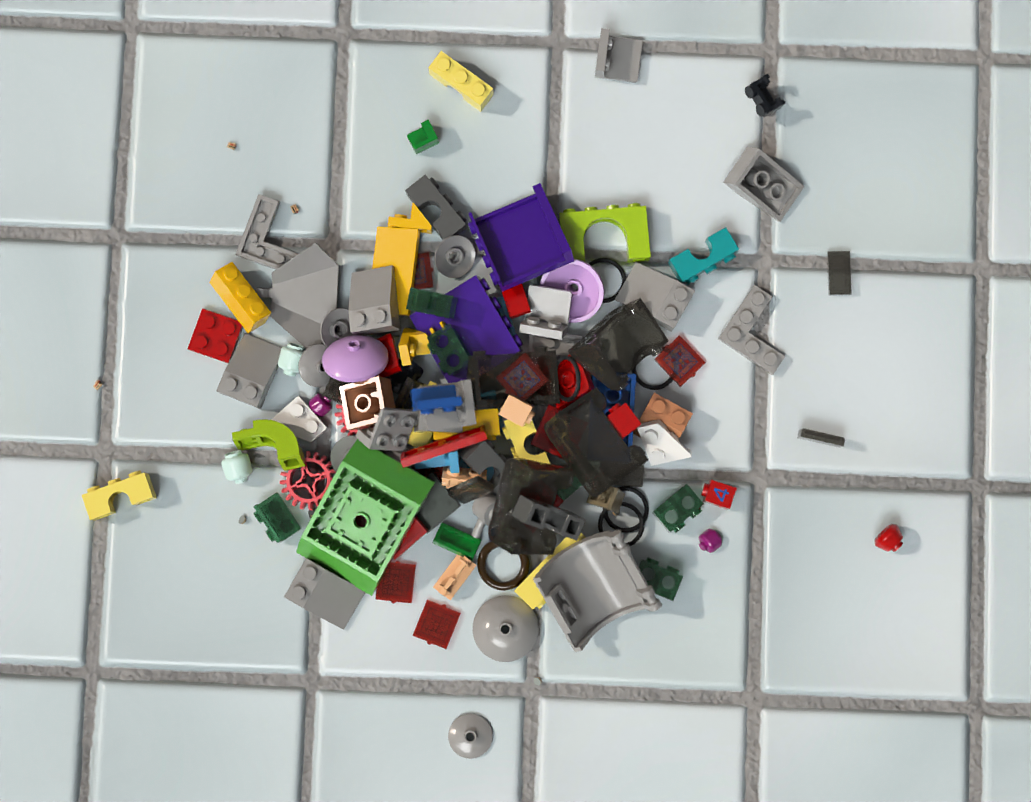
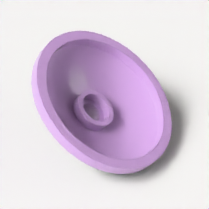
[540,259,604,323]
[322,335,389,382]

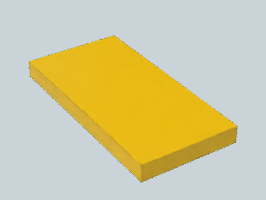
[372,227,420,316]

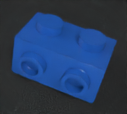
[411,385,462,415]

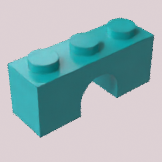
[668,227,739,285]

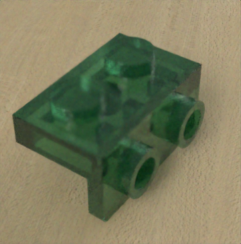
[253,492,302,543]

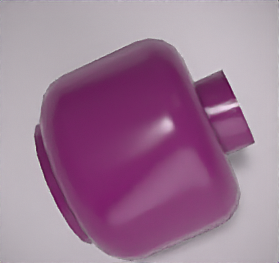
[308,393,332,417]
[699,529,722,553]

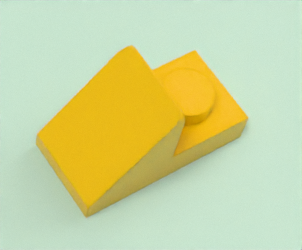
[388,203,432,234]
[398,328,431,366]

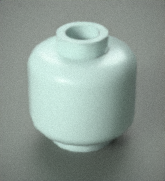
[278,343,305,376]
[221,450,253,484]

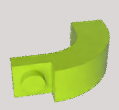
[232,419,305,471]

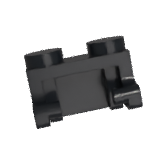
[745,74,786,117]
[384,359,423,398]

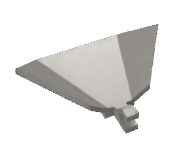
[255,243,339,349]

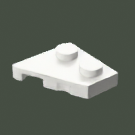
[271,396,328,443]
[637,420,692,466]

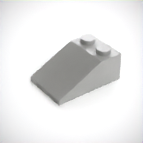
[723,147,804,222]
[615,262,695,331]
[348,265,401,336]
[216,333,281,409]
[284,558,365,630]

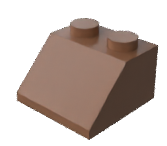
[340,376,395,430]
[633,393,693,438]

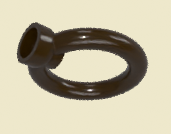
[477,534,530,591]

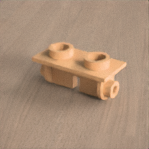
[442,466,487,491]
[433,555,477,600]

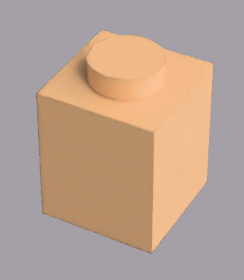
[499,394,535,427]

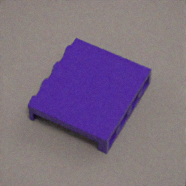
[468,183,574,292]
[409,275,523,383]

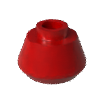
[874,524,903,552]

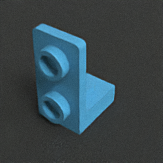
[413,446,459,473]

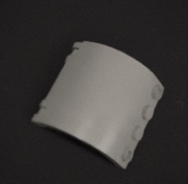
[533,530,662,652]

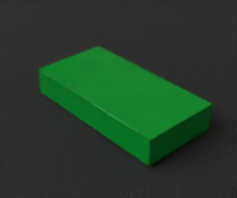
[432,522,482,561]

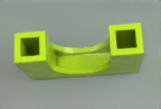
[559,203,651,263]

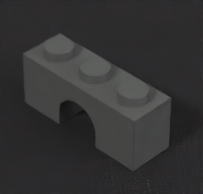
[405,175,467,240]
[458,439,526,504]
[512,495,586,540]

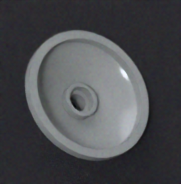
[473,595,539,662]

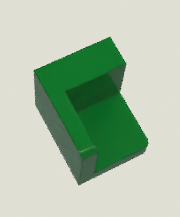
[407,119,439,155]

